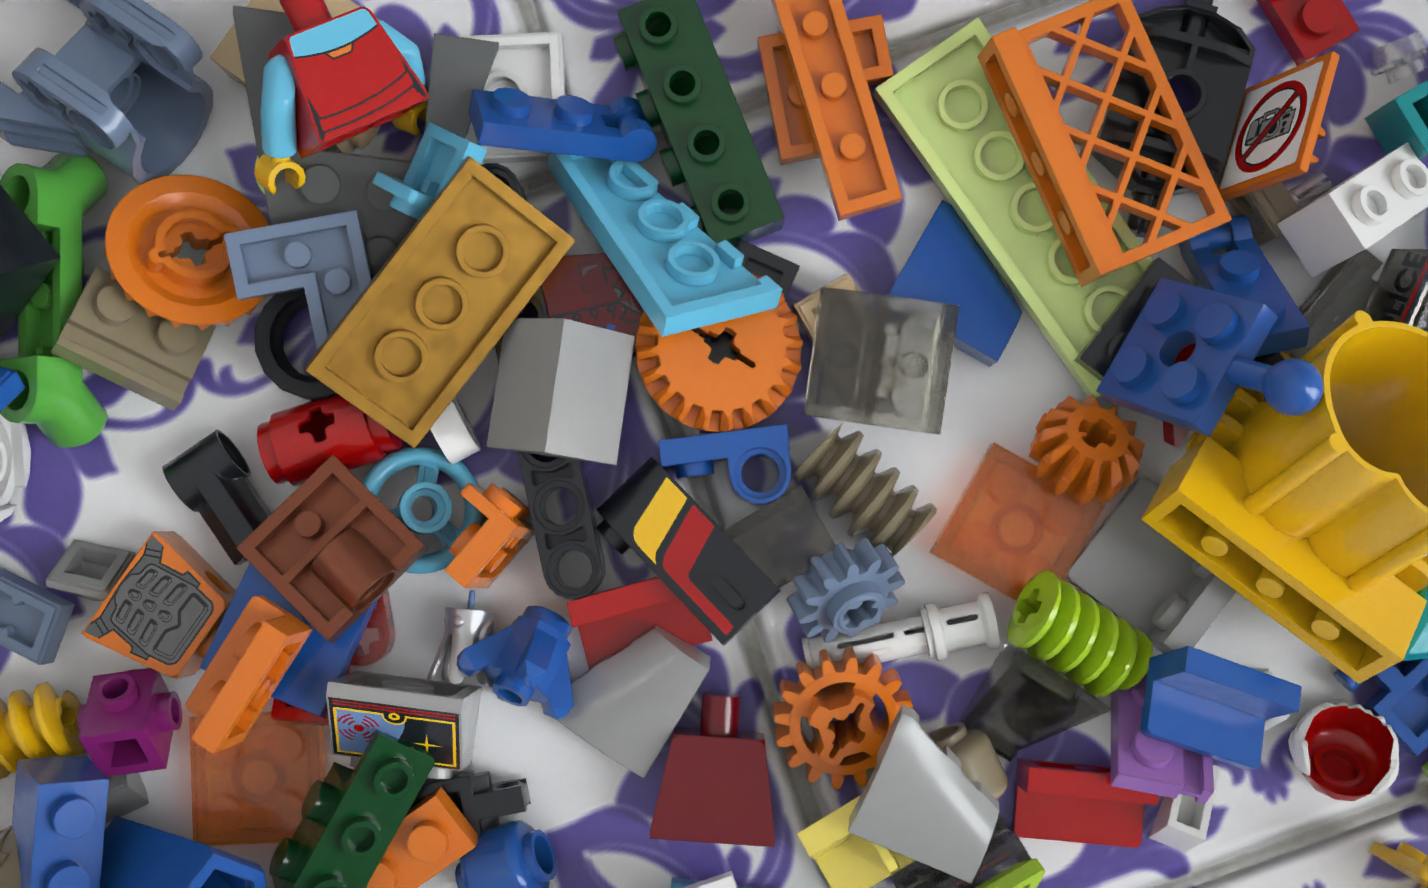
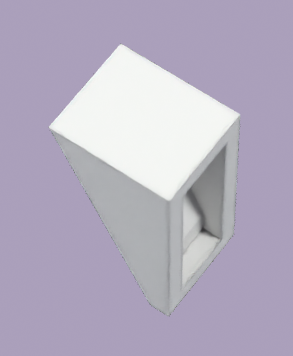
[1149,765,1220,853]

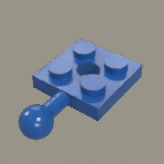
[1096,278,1324,437]

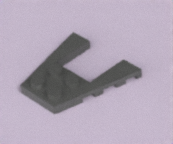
[233,5,499,279]

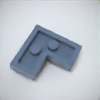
[224,210,372,350]

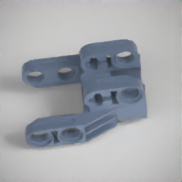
[0,0,213,184]

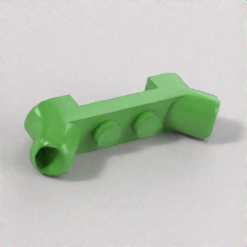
[0,153,108,448]

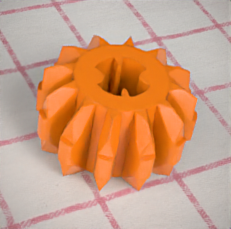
[1029,394,1145,507]

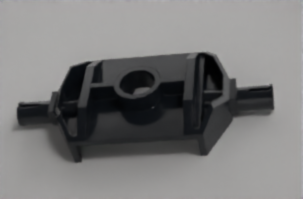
[1091,0,1256,238]

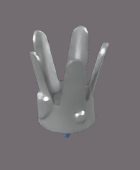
[426,590,495,688]

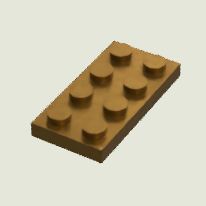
[305,156,576,449]

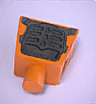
[81,531,236,679]

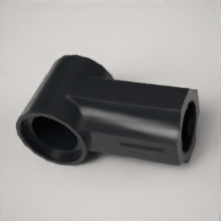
[162,429,272,565]

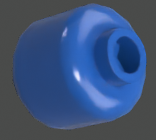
[455,820,557,888]

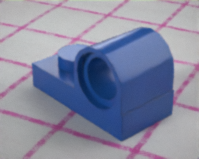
[658,424,791,505]

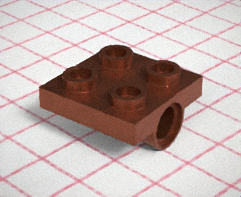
[236,455,429,643]

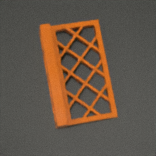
[977,0,1232,287]

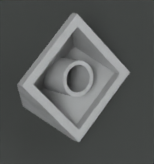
[487,318,635,466]

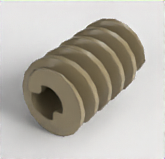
[793,423,937,556]

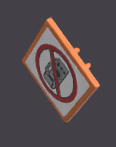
[1217,51,1340,202]

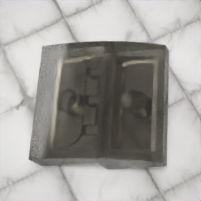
[803,287,959,435]

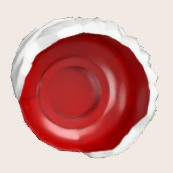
[1288,701,1399,801]

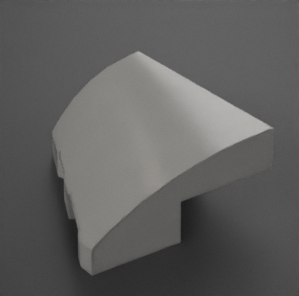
[541,625,711,778]
[848,704,999,883]

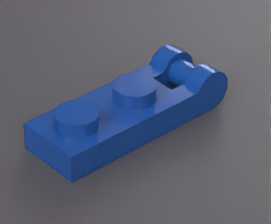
[468,87,657,162]
[1179,214,1310,357]

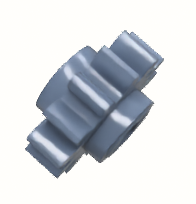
[787,538,905,643]

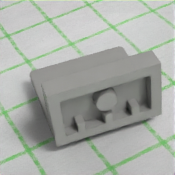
[1065,478,1237,653]

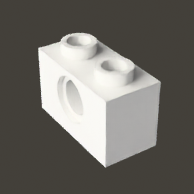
[1277,142,1428,278]

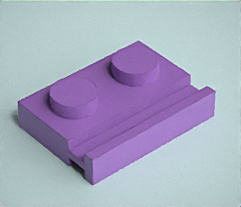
[1111,673,1214,804]

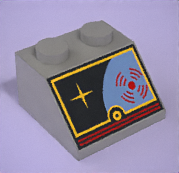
[326,671,482,779]

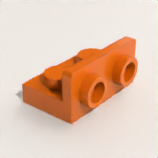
[444,483,535,588]
[185,595,314,754]

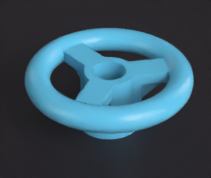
[362,447,484,574]

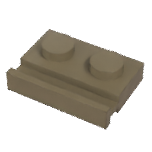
[51,266,216,411]

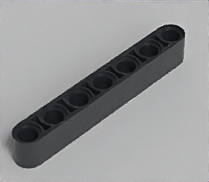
[482,163,606,599]

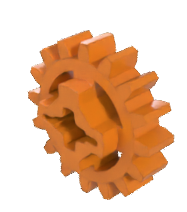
[772,647,913,789]

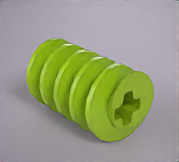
[1007,569,1153,698]

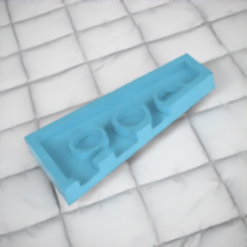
[547,153,783,337]

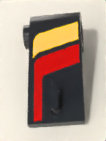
[596,456,781,646]

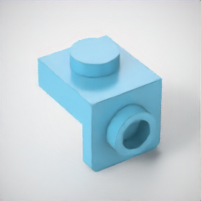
[372,122,488,219]

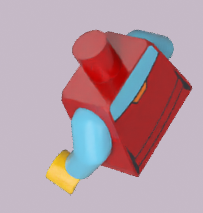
[254,0,430,195]

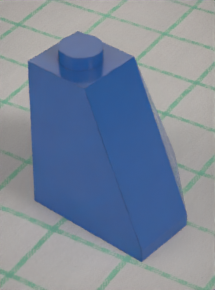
[100,816,266,888]

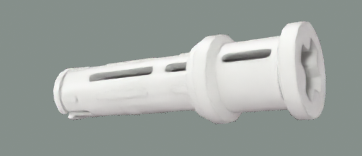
[801,592,1001,669]

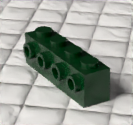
[612,0,785,248]

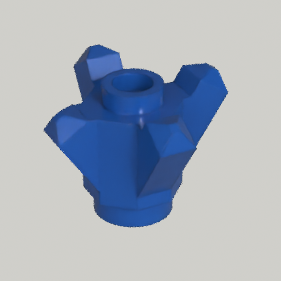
[456,606,574,720]

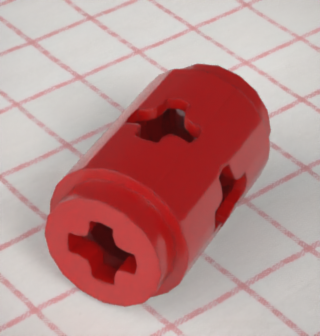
[257,394,402,486]

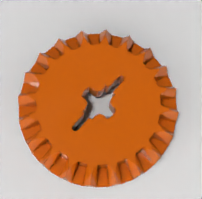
[104,174,270,331]
[635,273,804,432]

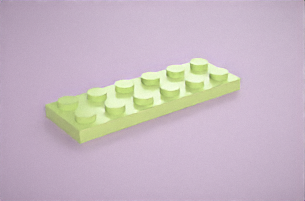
[873,18,1153,398]

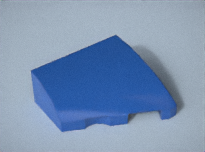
[884,200,1023,367]

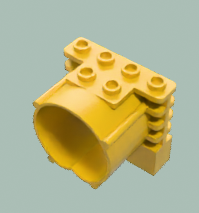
[1141,310,1428,684]

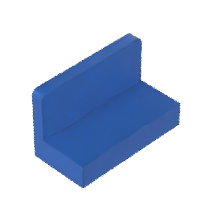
[1140,646,1302,770]

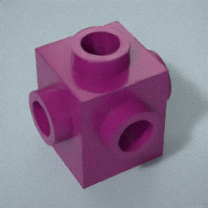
[78,668,182,777]

